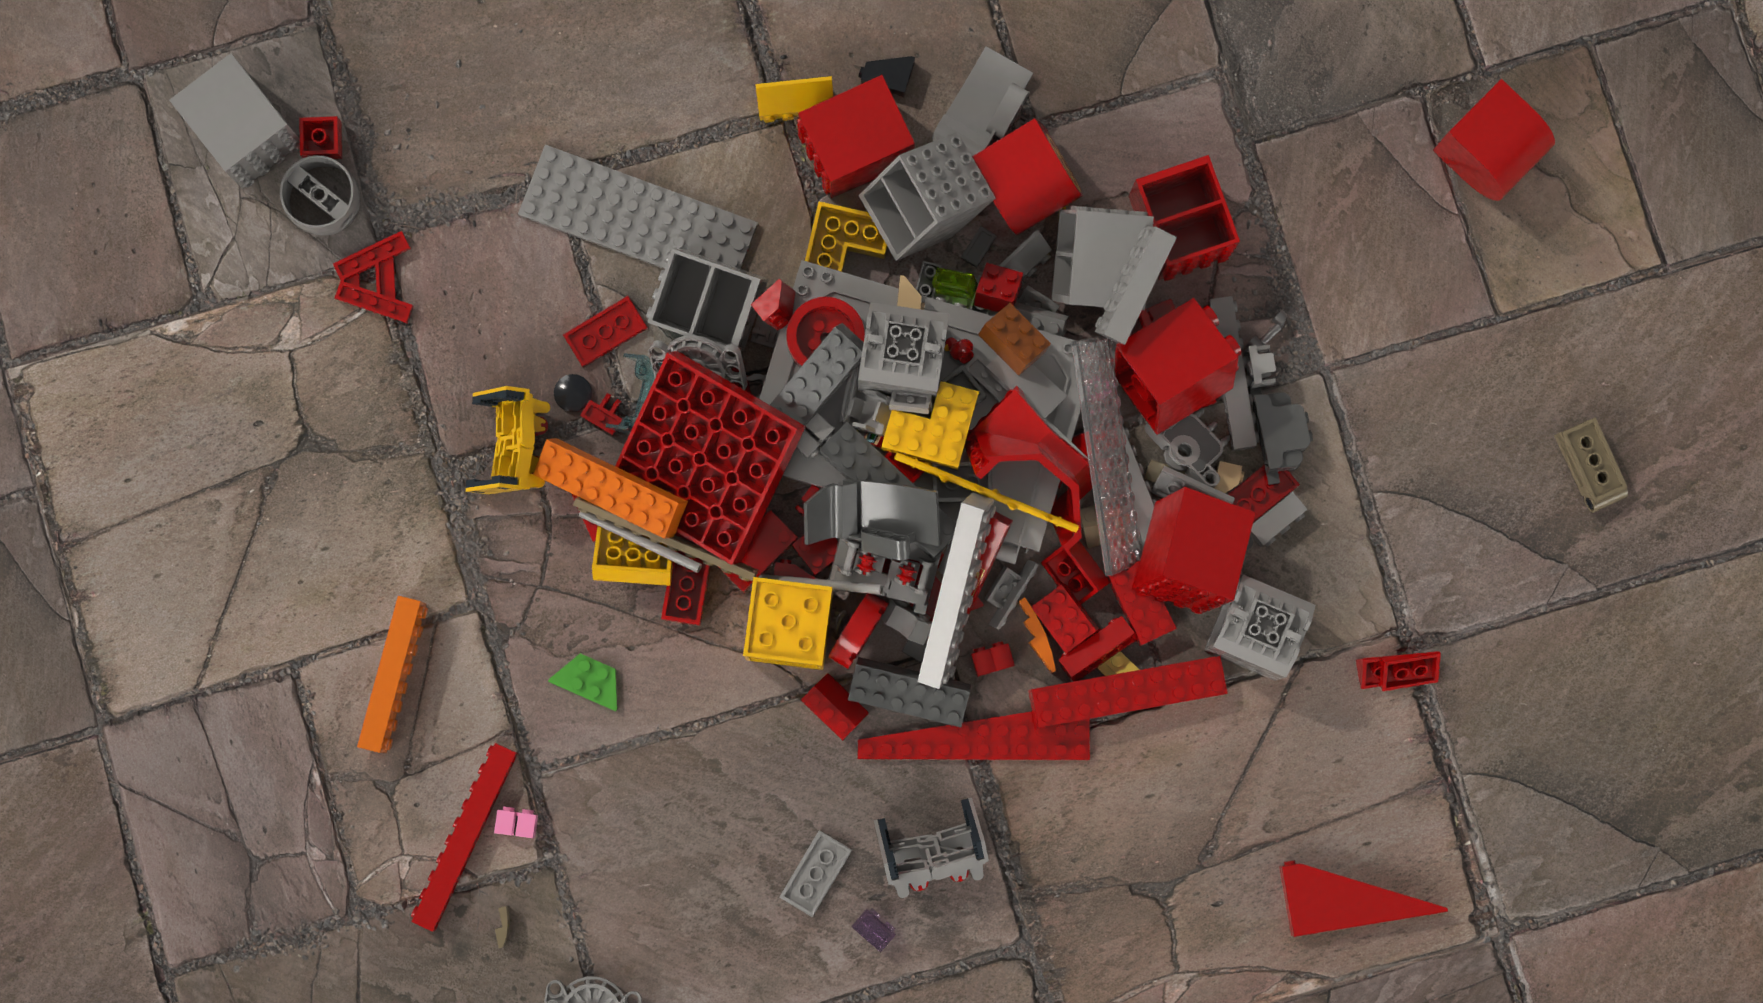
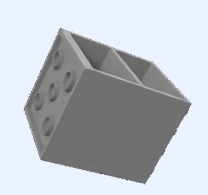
[169,53,300,189]
[859,132,996,261]
[1052,206,1154,310]
[646,248,768,352]

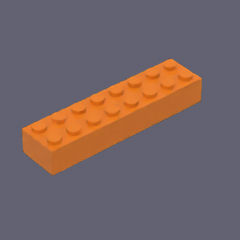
[533,438,688,539]
[357,596,428,753]

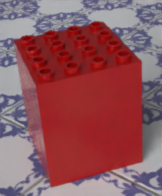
[796,75,915,199]
[1128,155,1240,282]
[1133,487,1256,614]

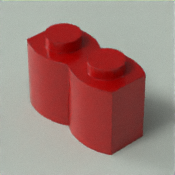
[971,641,1015,677]

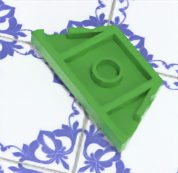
[548,654,618,712]

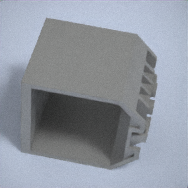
[858,302,949,403]
[1204,574,1316,681]

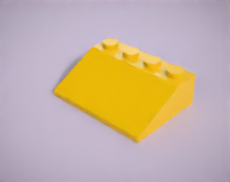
[755,76,834,123]
[592,526,673,586]

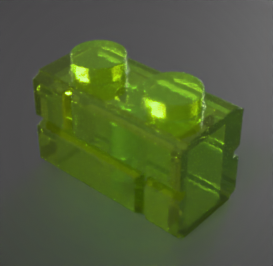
[932,268,978,300]

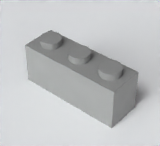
[1250,492,1307,547]

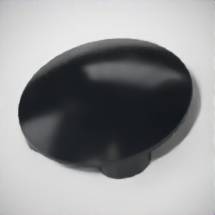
[554,374,592,412]

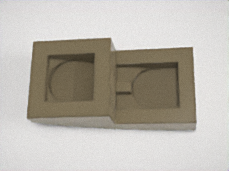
[495,906,510,948]

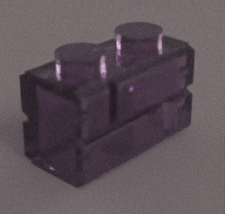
[851,908,896,953]

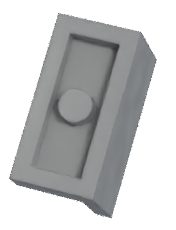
[889,390,933,414]

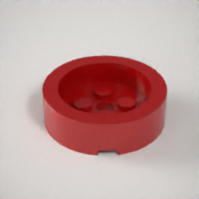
[787,297,865,368]
[828,593,889,669]

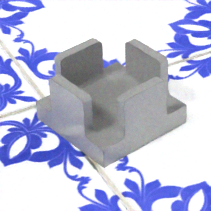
[1244,345,1276,389]
[847,389,891,436]

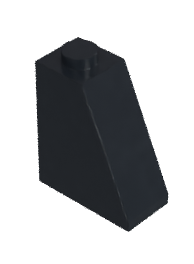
[858,56,915,97]

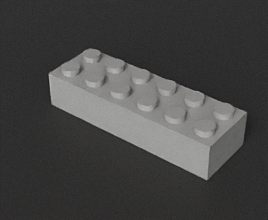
[1095,226,1177,344]

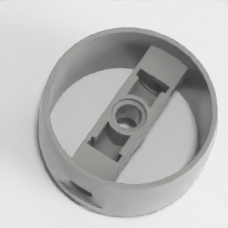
[280,156,360,236]

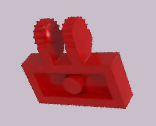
[580,393,623,436]

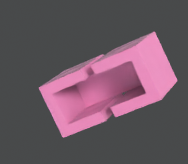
[494,806,538,838]

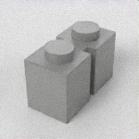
[796,413,835,459]

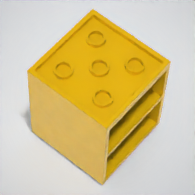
[743,577,833,670]

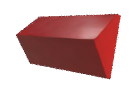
[1356,651,1441,691]

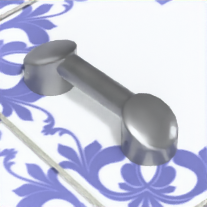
[1245,310,1287,348]

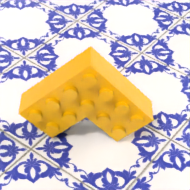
[805,201,887,272]
[882,381,979,470]

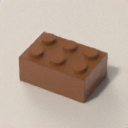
[978,303,1051,376]

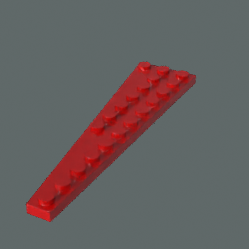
[857,711,1090,760]

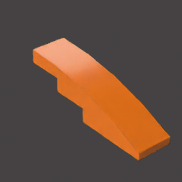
[1018,597,1056,674]

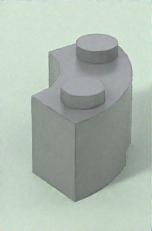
[881,598,932,645]

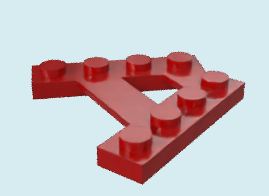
[333,231,414,324]

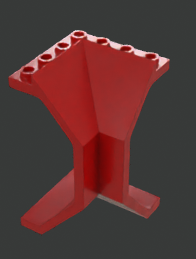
[965,386,1110,551]

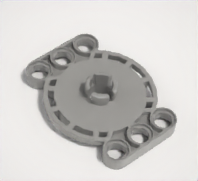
[648,335,748,390]
[544,976,642,1003]

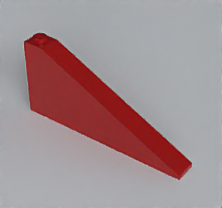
[1279,860,1448,937]

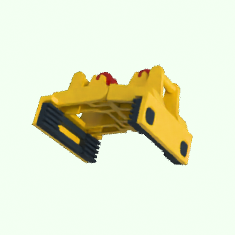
[466,386,550,494]

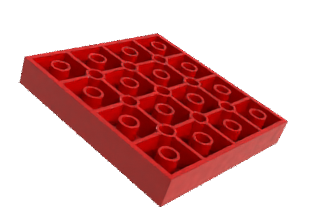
[615,351,806,565]

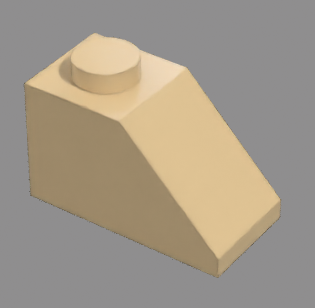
[897,275,925,310]
[1214,461,1244,493]

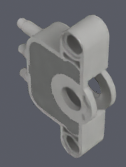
[1145,408,1231,488]

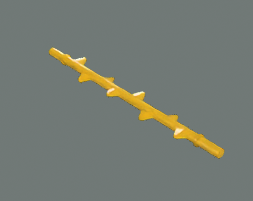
[894,452,1079,533]

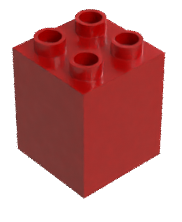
[1113,298,1242,435]

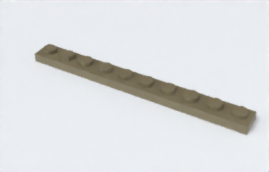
[573,497,758,581]

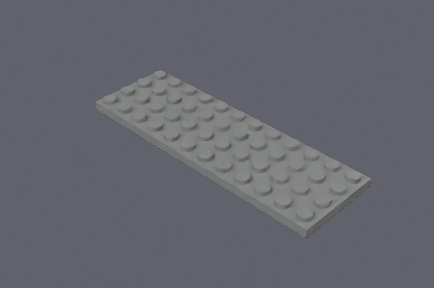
[518,145,758,269]

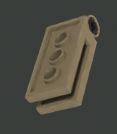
[1554,417,1628,513]

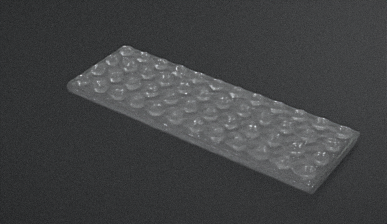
[1071,335,1143,576]

